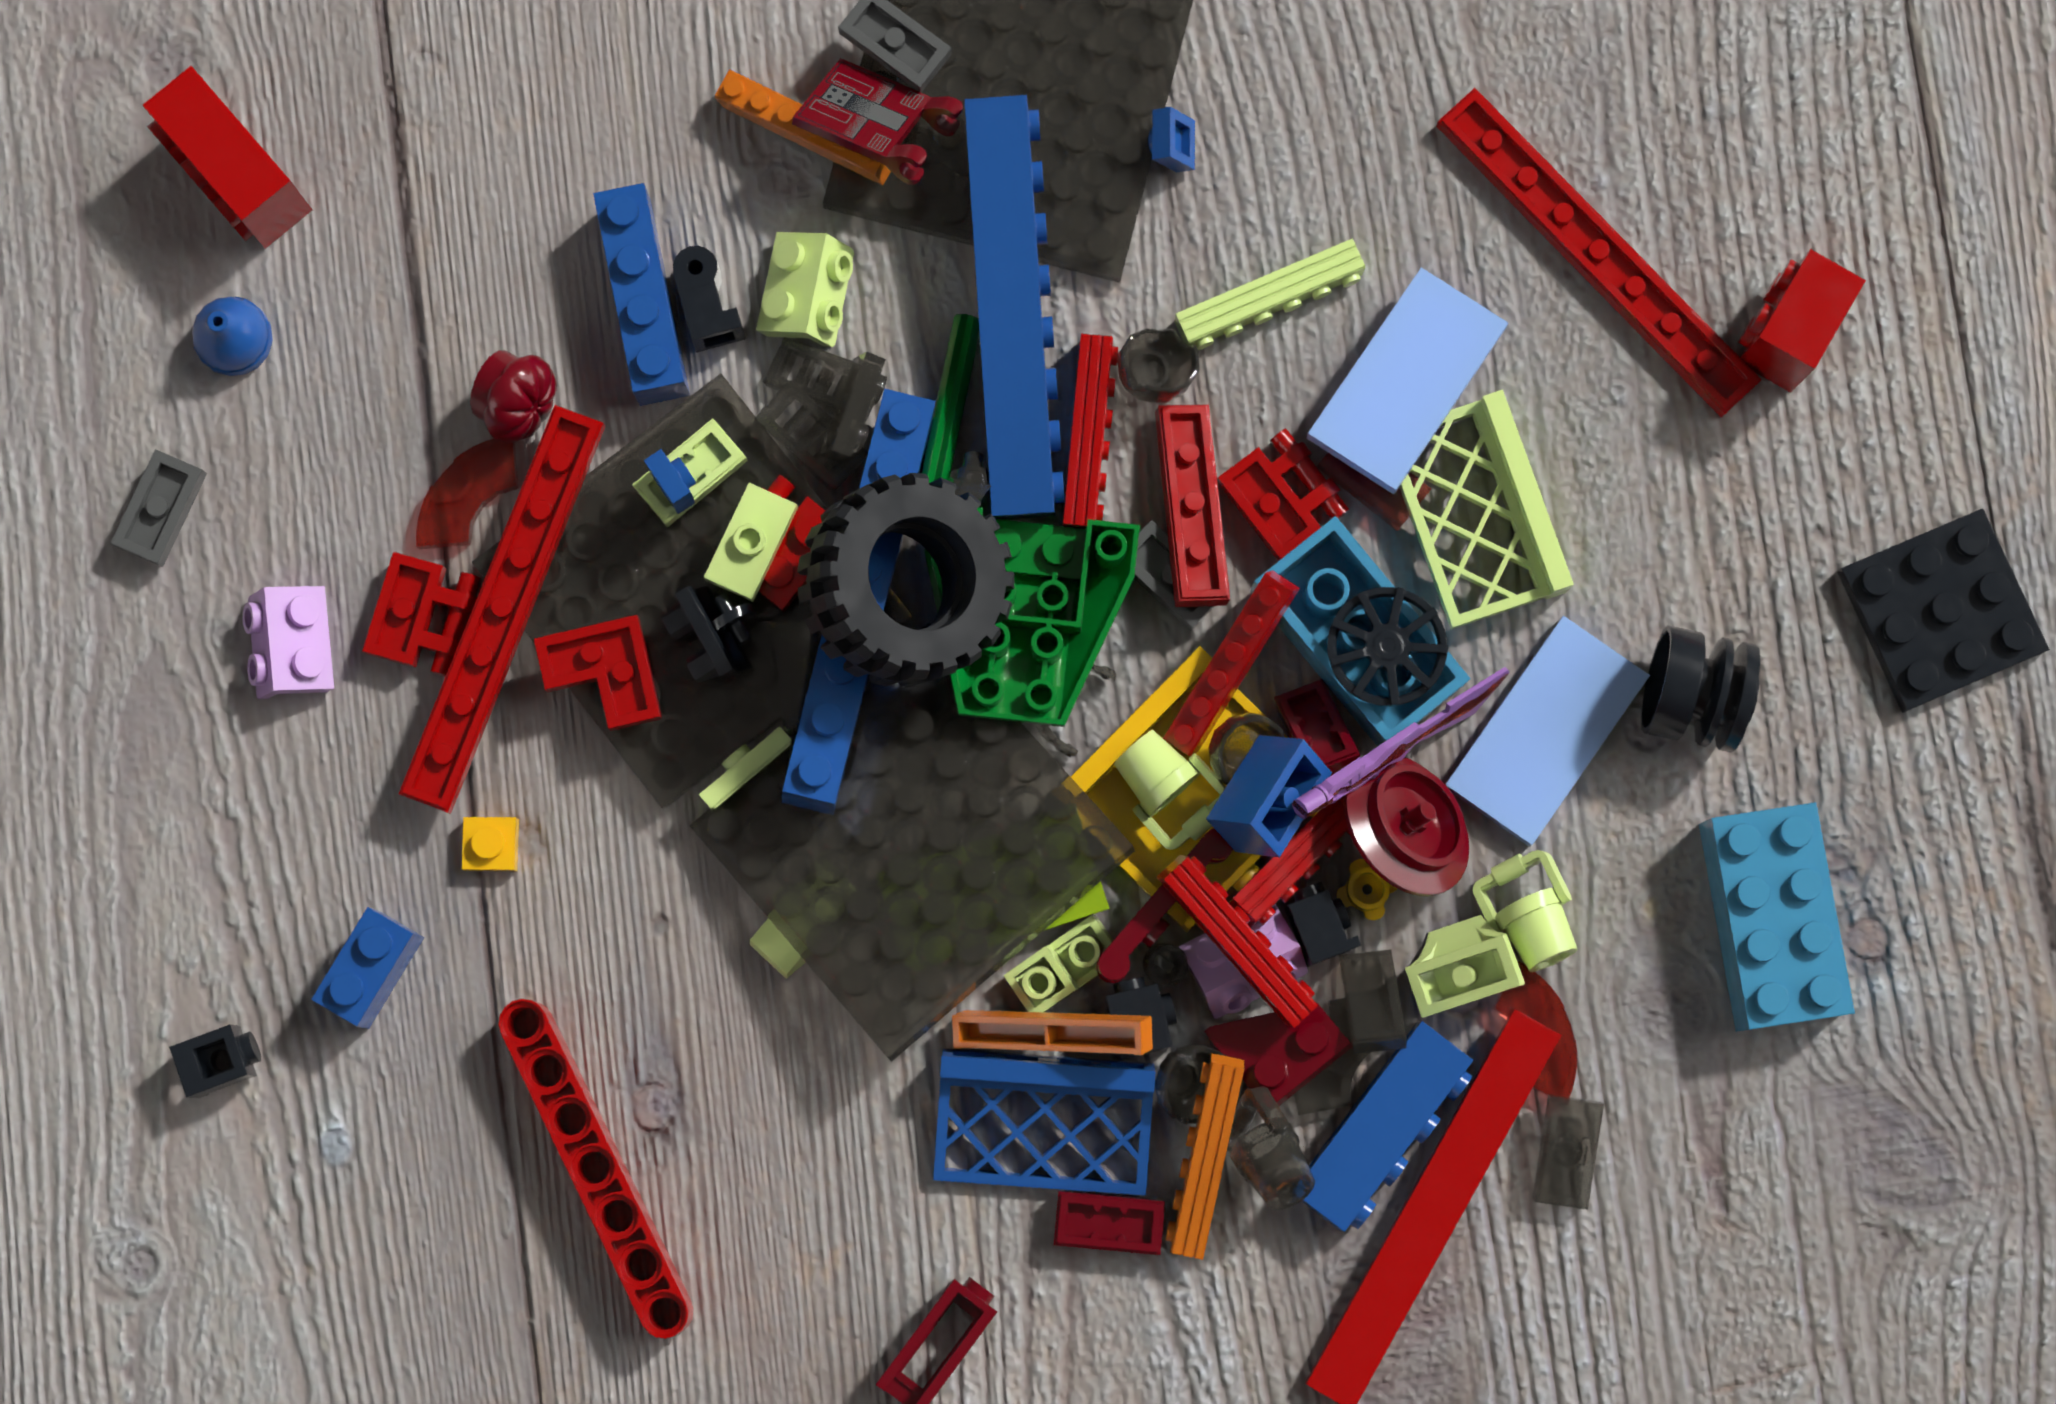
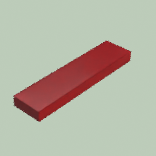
[1155,404,1230,607]

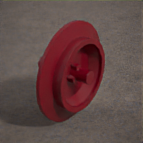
[1343,754,1469,897]

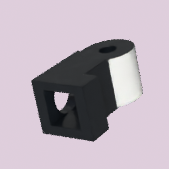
[673,246,746,353]

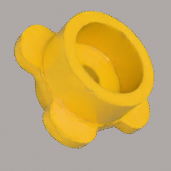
[1336,859,1397,921]

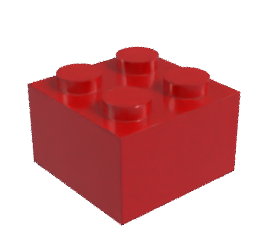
[1738,249,1866,393]

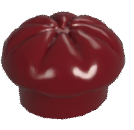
[470,350,557,443]

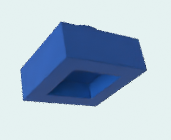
[1148,107,1195,173]
[644,449,696,514]

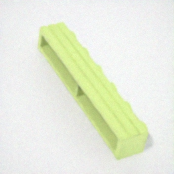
[1174,238,1366,350]

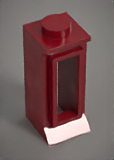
[876,1277,997,1404]

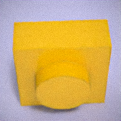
[462,817,519,872]

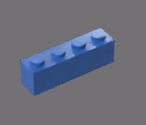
[593,183,690,406]
[1289,1021,1473,1232]

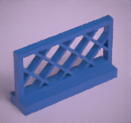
[933,1048,1156,1196]

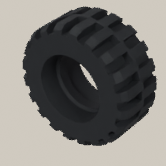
[797,473,1014,687]

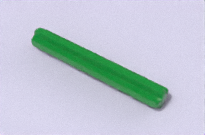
[921,314,980,483]

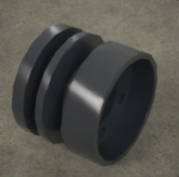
[1641,625,1761,753]

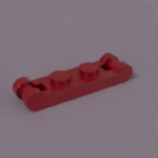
[1096,828,1233,984]

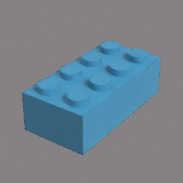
[1250,516,1471,747]
[1699,802,1855,1032]

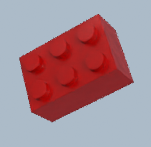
[142,66,312,249]

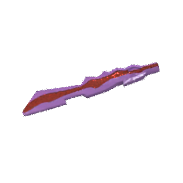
[1293,667,1509,819]

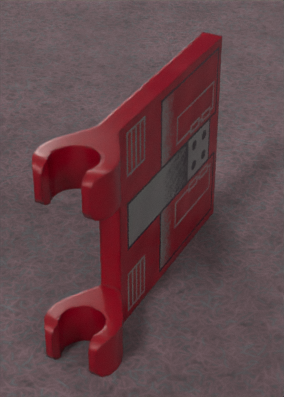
[792,58,963,185]

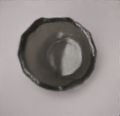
[1117,328,1200,405]
[1208,713,1284,786]
[1155,1044,1242,1125]

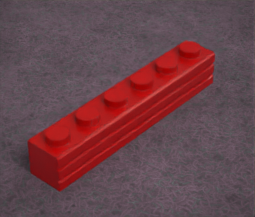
[1063,333,1119,529]
[1163,570,1300,756]
[1229,796,1350,928]
[1156,855,1318,1028]

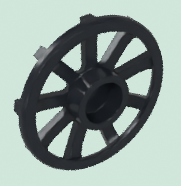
[1327,587,1448,706]

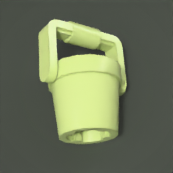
[1114,730,1226,850]
[1473,850,1578,972]

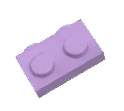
[243,586,334,699]
[1179,904,1308,1019]

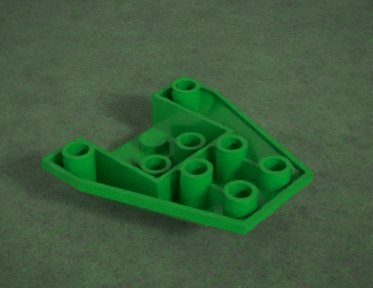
[925,507,1140,727]

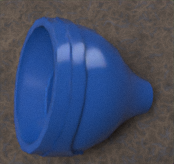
[192,297,273,376]

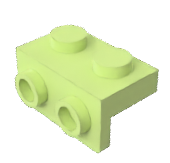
[756,232,854,347]

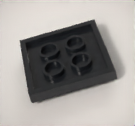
[1837,508,2050,713]

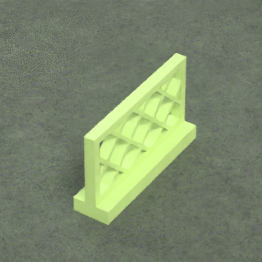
[1399,389,1574,630]

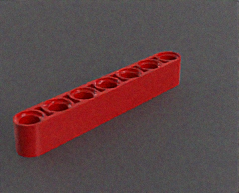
[498,999,694,1339]

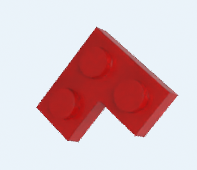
[534,615,662,731]

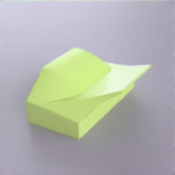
[1405,915,1525,1018]

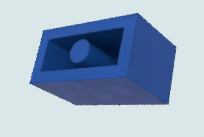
[1206,735,1332,858]
[311,907,424,1029]

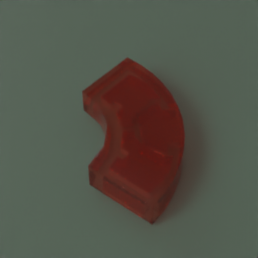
[416,438,519,550]
[1492,961,1577,1105]

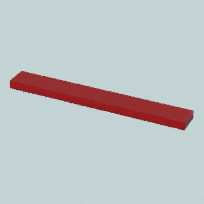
[1436,88,1762,418]
[399,405,606,814]
[1305,1009,1562,1404]

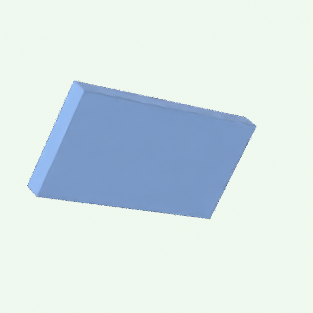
[1307,267,1508,494]
[1445,615,1650,847]

